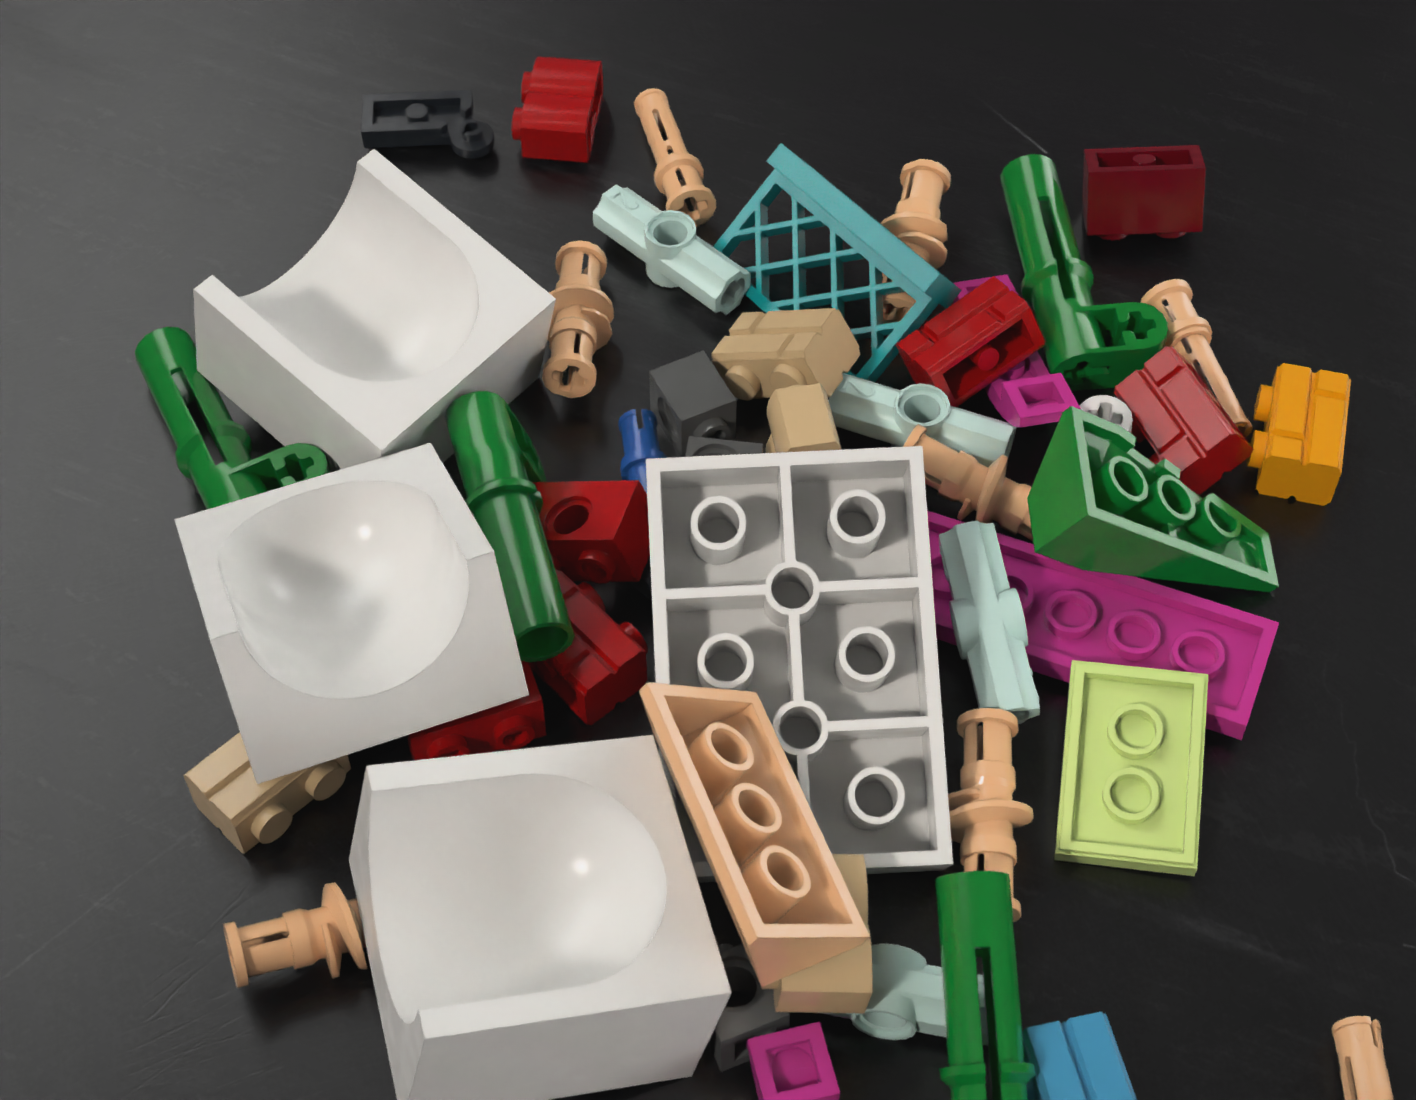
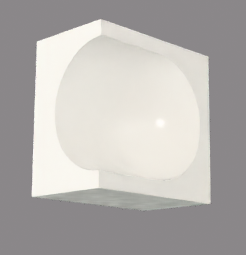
[193,149,556,472]
[174,443,529,784]
[349,735,732,1100]

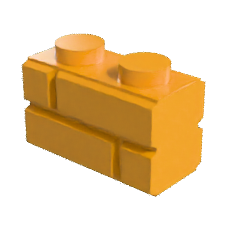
[1247,363,1351,506]

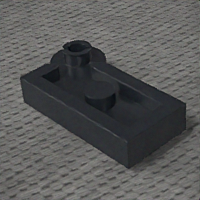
[361,90,495,159]

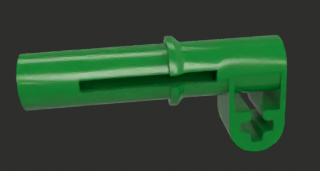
[1000,154,1168,391]
[135,327,331,509]
[444,391,575,662]
[936,871,1035,1100]

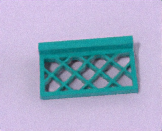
[713,143,962,382]

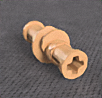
[881,159,951,324]
[542,240,614,398]
[903,424,1033,541]
[948,708,1034,922]
[223,882,367,988]

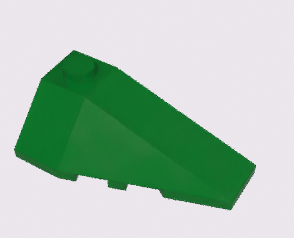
[1027,406,1279,592]

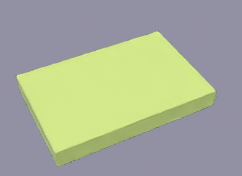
[1054,660,1208,876]

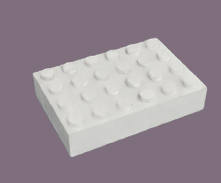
[646,446,953,883]

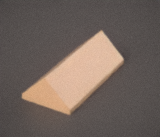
[639,682,870,987]

